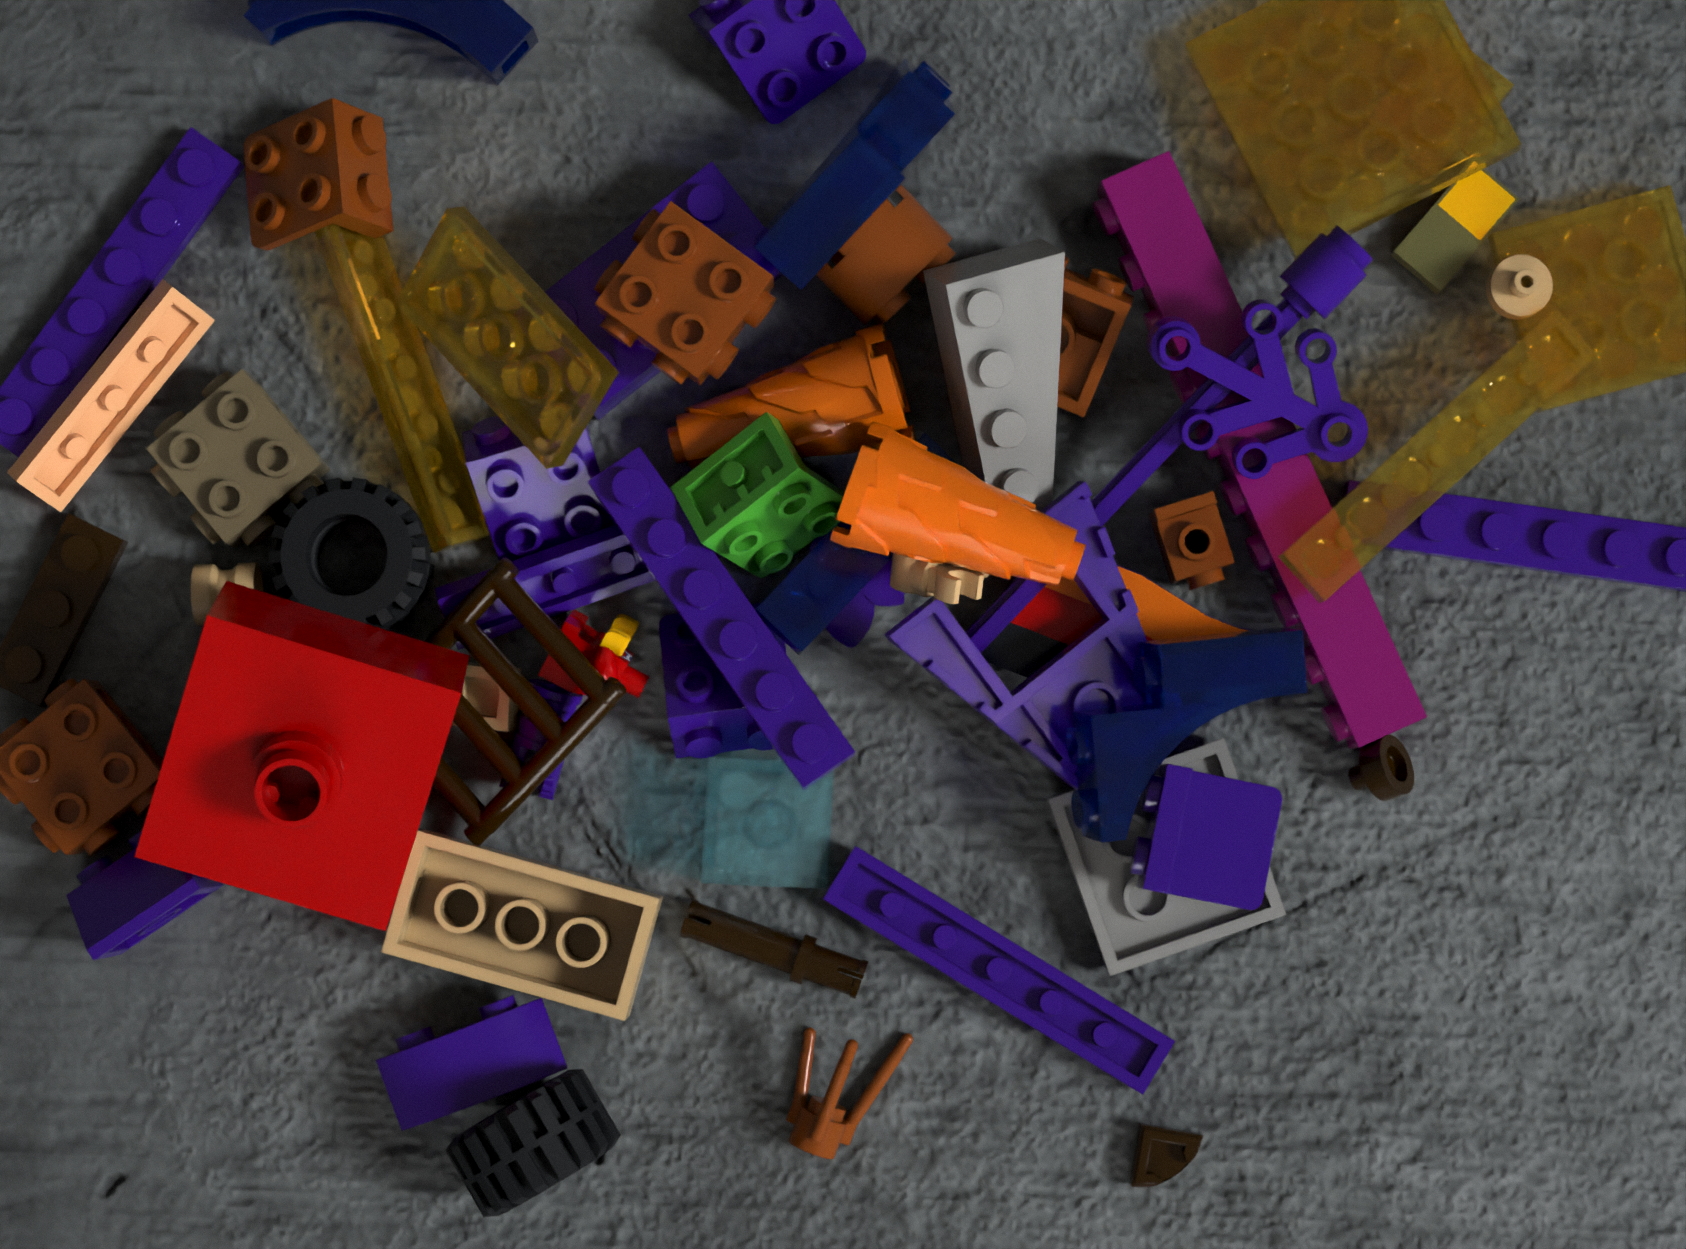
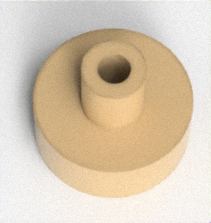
[1486,254,1553,320]

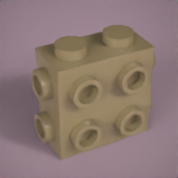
[146,369,331,548]

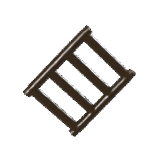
[424,558,626,846]

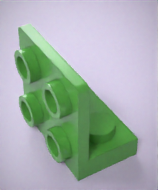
[670,412,845,578]

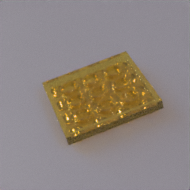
[1185,0,1521,260]

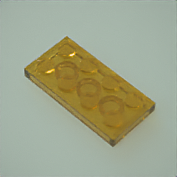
[396,206,619,469]

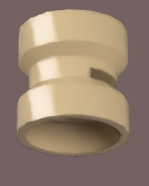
[191,562,264,626]

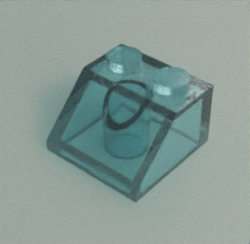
[701,757,834,888]

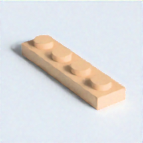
[7,279,215,512]

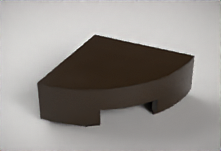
[1129,1123,1203,1187]

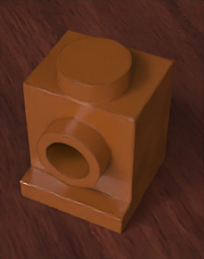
[1149,491,1235,591]

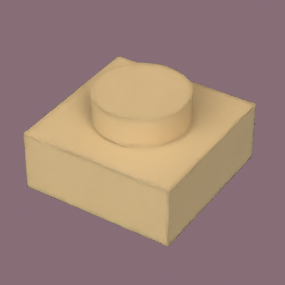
[452,663,521,732]

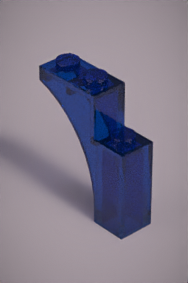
[243,0,538,86]
[754,58,955,290]
[1066,627,1307,843]

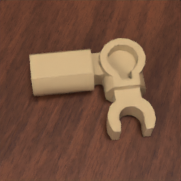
[889,553,989,605]

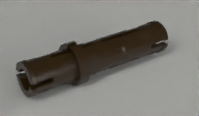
[680,899,869,999]

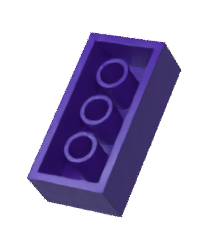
[516,161,790,420]

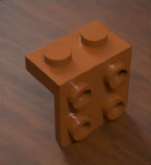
[243,98,393,251]

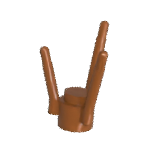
[786,1027,913,1159]

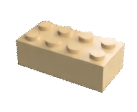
[381,829,663,1021]

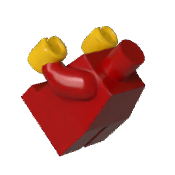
[538,609,650,698]

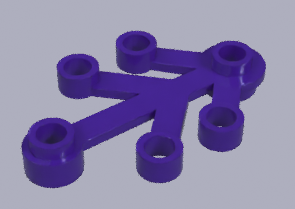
[1147,299,1368,479]

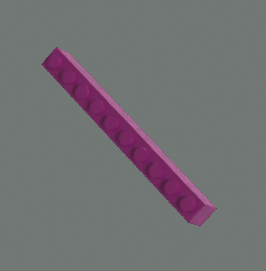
[1093,151,1427,749]

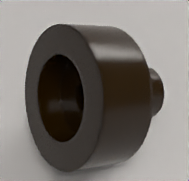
[1348,734,1414,801]

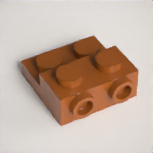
[1057,256,1134,417]

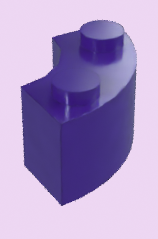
[376,995,568,1131]

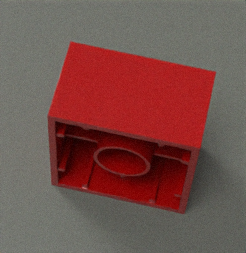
[134,581,470,931]

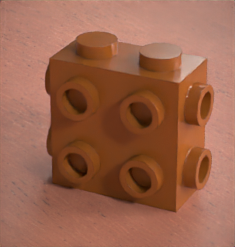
[594,201,777,386]
[0,678,163,856]

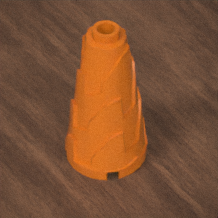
[667,323,916,470]
[830,421,1086,586]

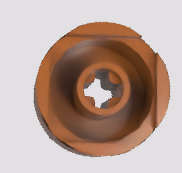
[812,184,956,325]

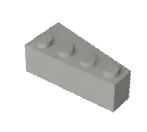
[923,238,1065,511]

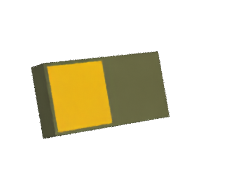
[1390,159,1520,294]

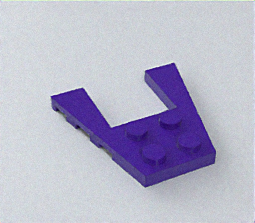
[884,481,1182,795]

